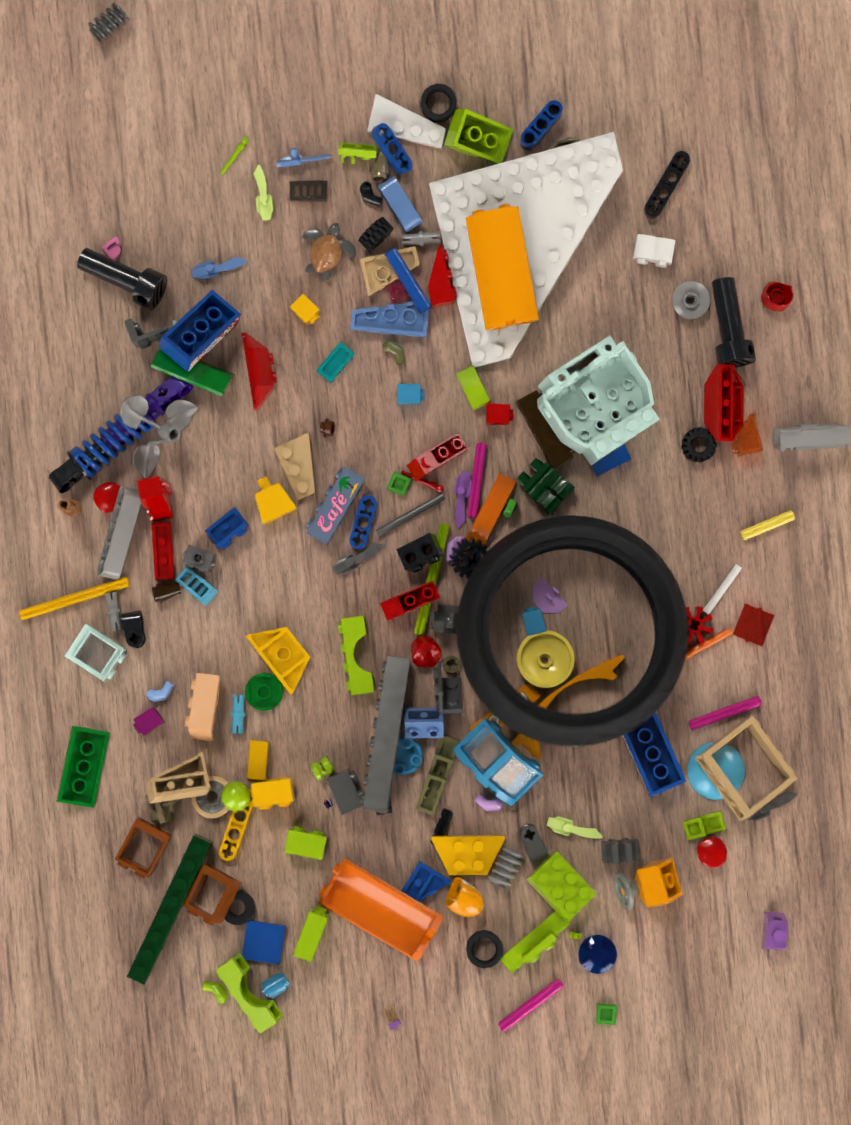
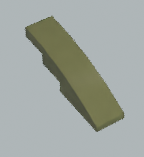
[416,733,460,815]

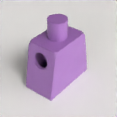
[762,912,788,950]

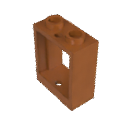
[114,817,172,878]
[182,864,242,926]

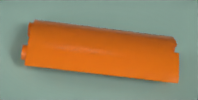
[318,858,444,962]

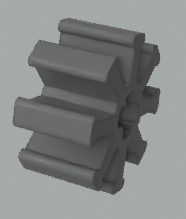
[601,838,640,864]

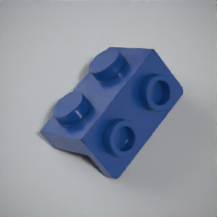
[205,507,249,549]

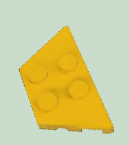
[246,627,310,694]
[431,835,505,875]

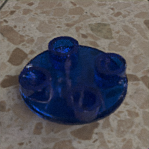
[578,935,617,974]

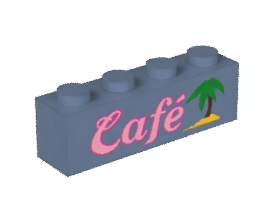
[306,467,365,545]

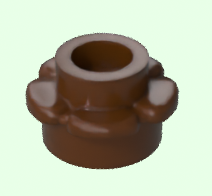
[320,418,335,437]

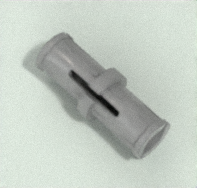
[402,231,441,246]
[105,592,123,632]

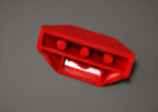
[242,332,277,411]
[704,364,744,442]

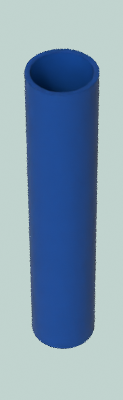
[385,248,432,313]

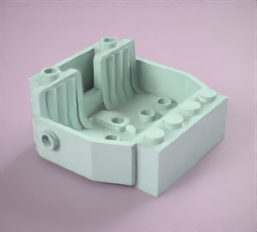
[537,336,660,465]

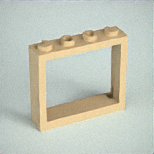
[695,716,797,821]

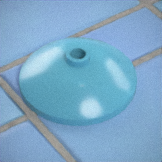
[687,742,745,800]

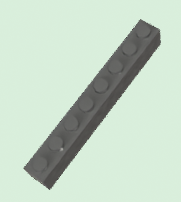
[361,656,411,814]

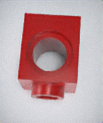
[486,403,514,425]

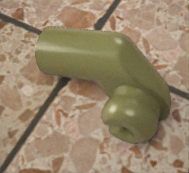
[382,340,405,365]

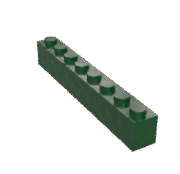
[127,834,213,985]

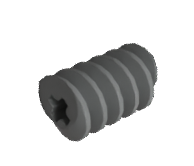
[88,3,130,45]

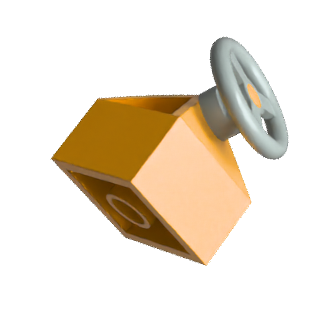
[614,857,683,910]

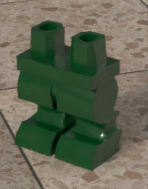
[517,458,575,516]

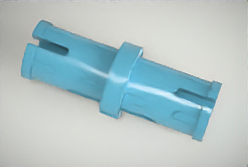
[230,695,246,734]

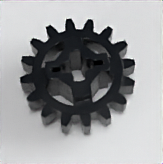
[449,537,488,579]

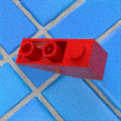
[428,245,457,308]
[406,433,468,481]
[380,581,440,621]

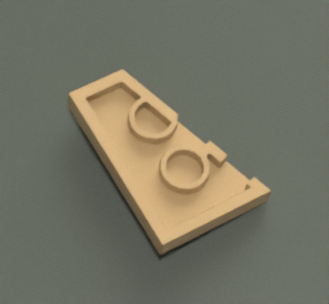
[360,246,420,297]
[274,432,315,501]

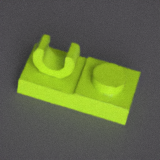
[338,142,378,164]

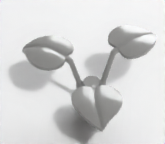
[120,395,198,479]

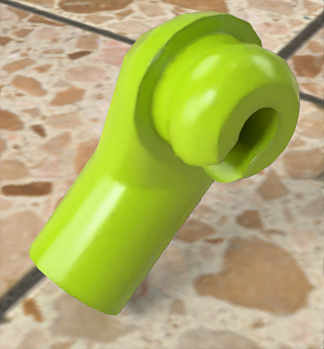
[202,981,228,1004]

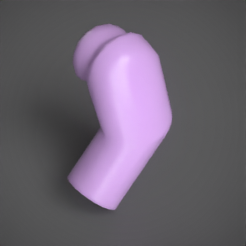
[446,536,464,562]
[474,794,504,812]

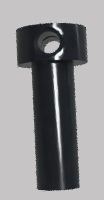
[77,248,168,310]
[712,277,756,368]

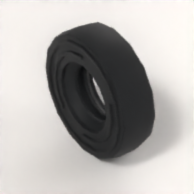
[224,890,255,925]

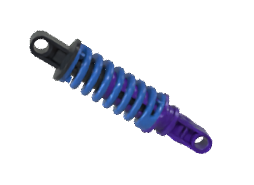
[49,376,193,493]

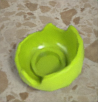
[221,780,251,812]

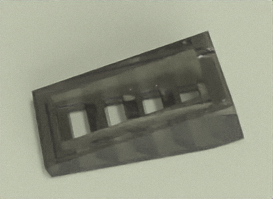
[289,180,328,202]

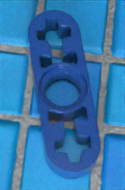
[372,123,412,175]
[349,495,377,550]

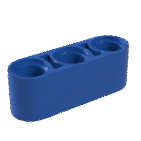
[520,100,563,150]

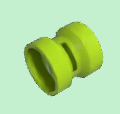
[310,755,335,781]

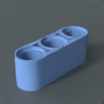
[377,176,423,233]

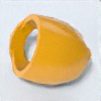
[445,877,484,917]

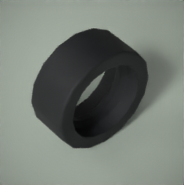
[421,83,457,123]
[466,930,503,969]

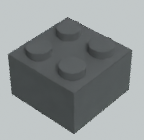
[326,768,364,815]

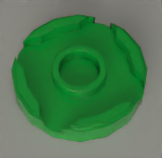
[245,673,284,711]

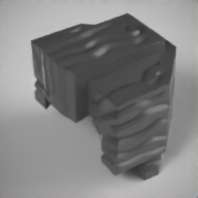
[430,605,459,634]

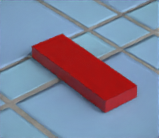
[151,522,175,580]

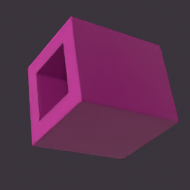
[133,706,165,736]

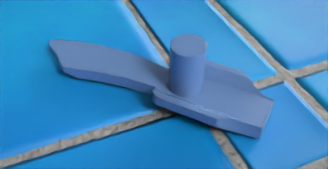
[277,148,333,167]
[191,257,247,280]

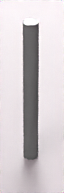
[375,493,445,537]

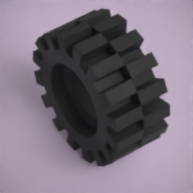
[358,217,394,252]
[681,427,717,463]

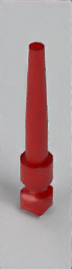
[401,470,444,493]

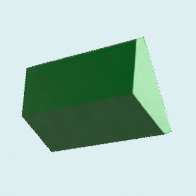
[151,348,235,396]
[56,726,110,808]

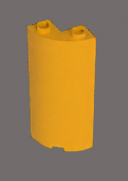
[465,204,539,331]

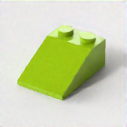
[444,109,513,164]

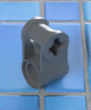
[520,824,549,863]

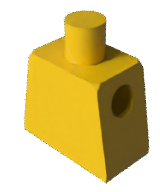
[255,476,297,525]

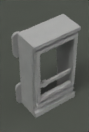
[774,423,851,451]

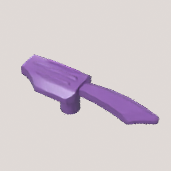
[454,471,472,528]

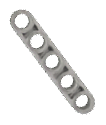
[97,486,141,579]

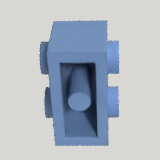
[405,708,443,738]

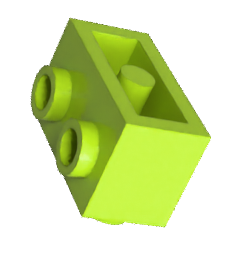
[284,826,328,860]

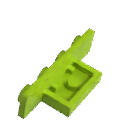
[500,911,570,973]

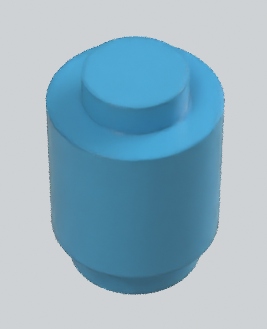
[261,972,290,999]

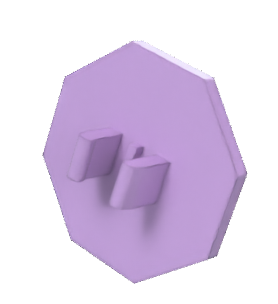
[533,578,568,613]

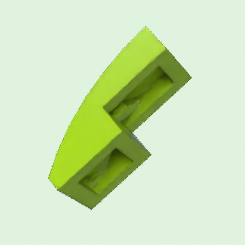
[683,810,727,840]

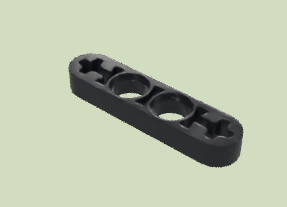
[644,151,690,219]

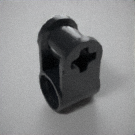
[121,610,146,648]

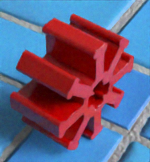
[686,606,713,644]

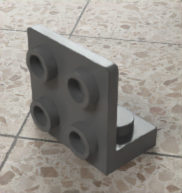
[124,319,169,349]
[434,661,462,714]

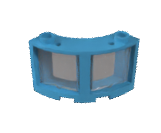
[453,718,543,806]

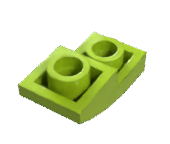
[456,365,491,410]

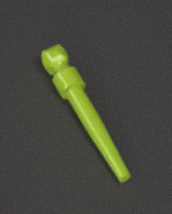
[220,137,249,175]

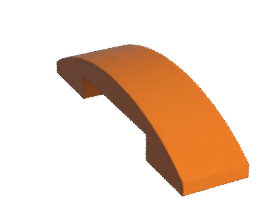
[466,473,516,545]

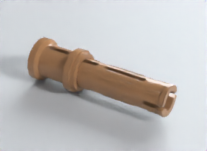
[58,498,82,517]

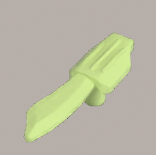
[253,164,273,221]
[546,816,603,839]

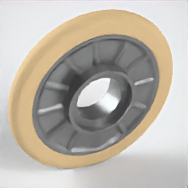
[192,776,228,818]

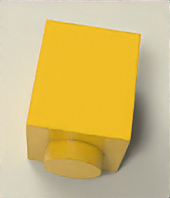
[290,294,320,325]

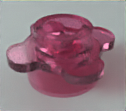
[386,281,408,303]

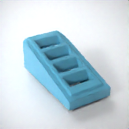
[175,566,218,606]

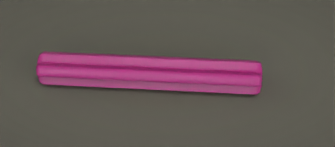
[467,443,487,518]
[688,696,762,730]
[498,978,564,1032]

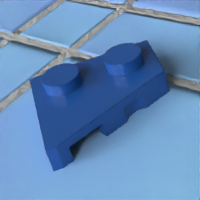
[401,861,451,902]

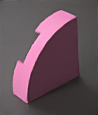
[101,236,121,261]

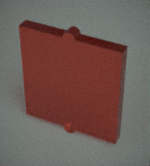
[732,604,775,646]

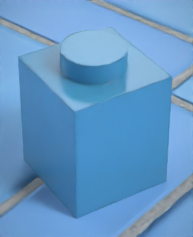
[397,384,424,405]
[521,606,546,636]

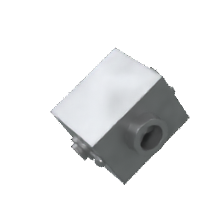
[182,545,216,572]

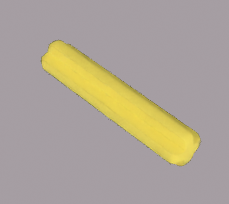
[740,510,795,540]

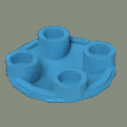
[395,736,423,775]

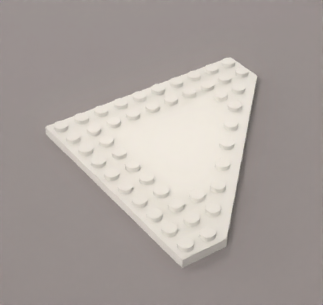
[429,132,623,368]

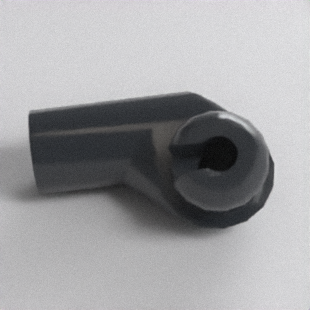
[360,181,383,207]

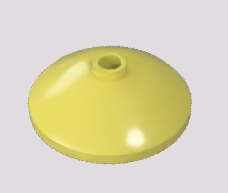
[517,630,575,688]

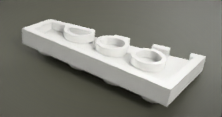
[367,94,446,149]

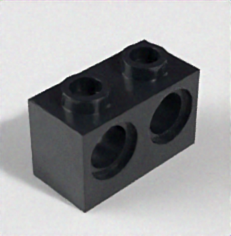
[396,533,444,573]

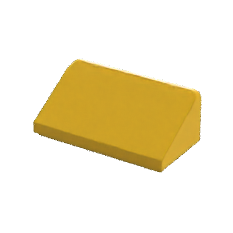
[247,740,269,780]

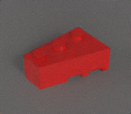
[136,476,174,522]

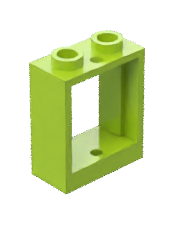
[293,905,330,962]

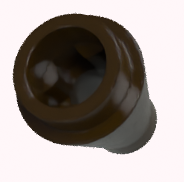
[152,583,181,603]

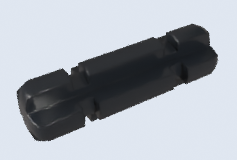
[430,808,453,845]

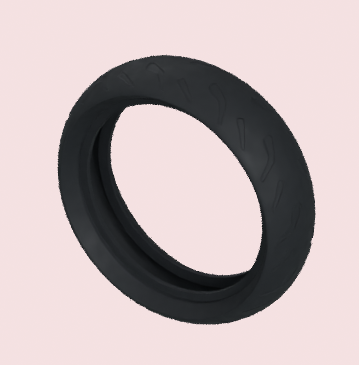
[456,515,688,746]

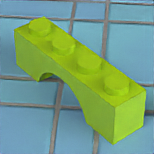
[338,616,375,695]
[215,952,284,1034]

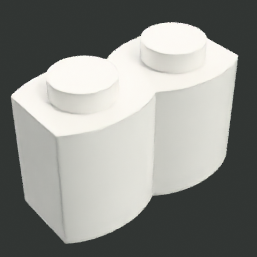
[633,234,675,268]

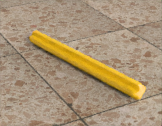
[19,577,130,620]

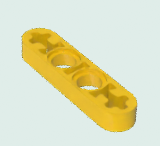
[219,789,254,861]

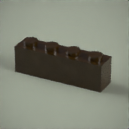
[516,390,575,469]

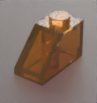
[732,413,763,457]

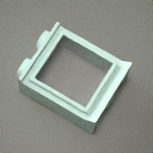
[65,624,127,682]

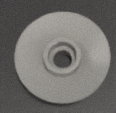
[672,281,710,319]

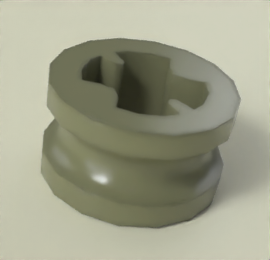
[443,656,460,673]

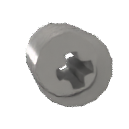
[488,848,526,891]

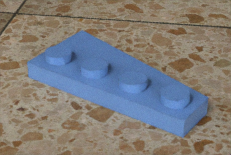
[350,299,430,338]

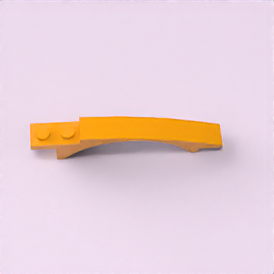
[501,654,625,760]

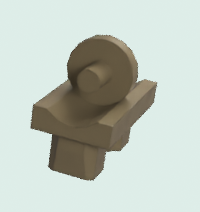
[145,794,179,824]

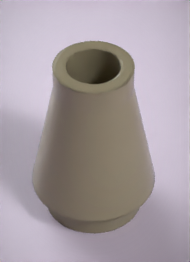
[371,152,390,182]

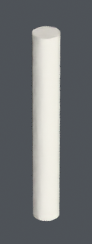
[702,564,742,614]

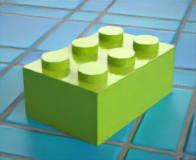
[526,851,597,921]

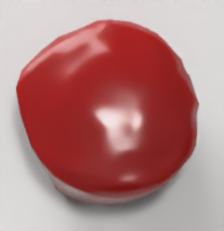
[761,282,793,312]
[93,482,121,513]
[411,635,442,668]
[697,836,727,868]

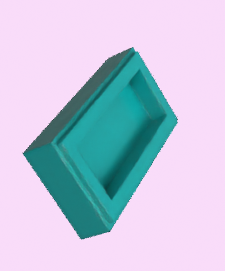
[316,341,355,383]

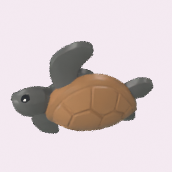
[302,223,356,281]

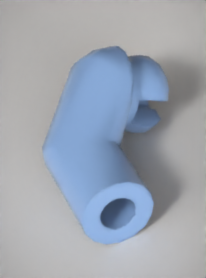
[147,681,175,702]

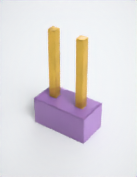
[384,1007,401,1030]

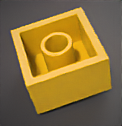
[251,776,295,810]

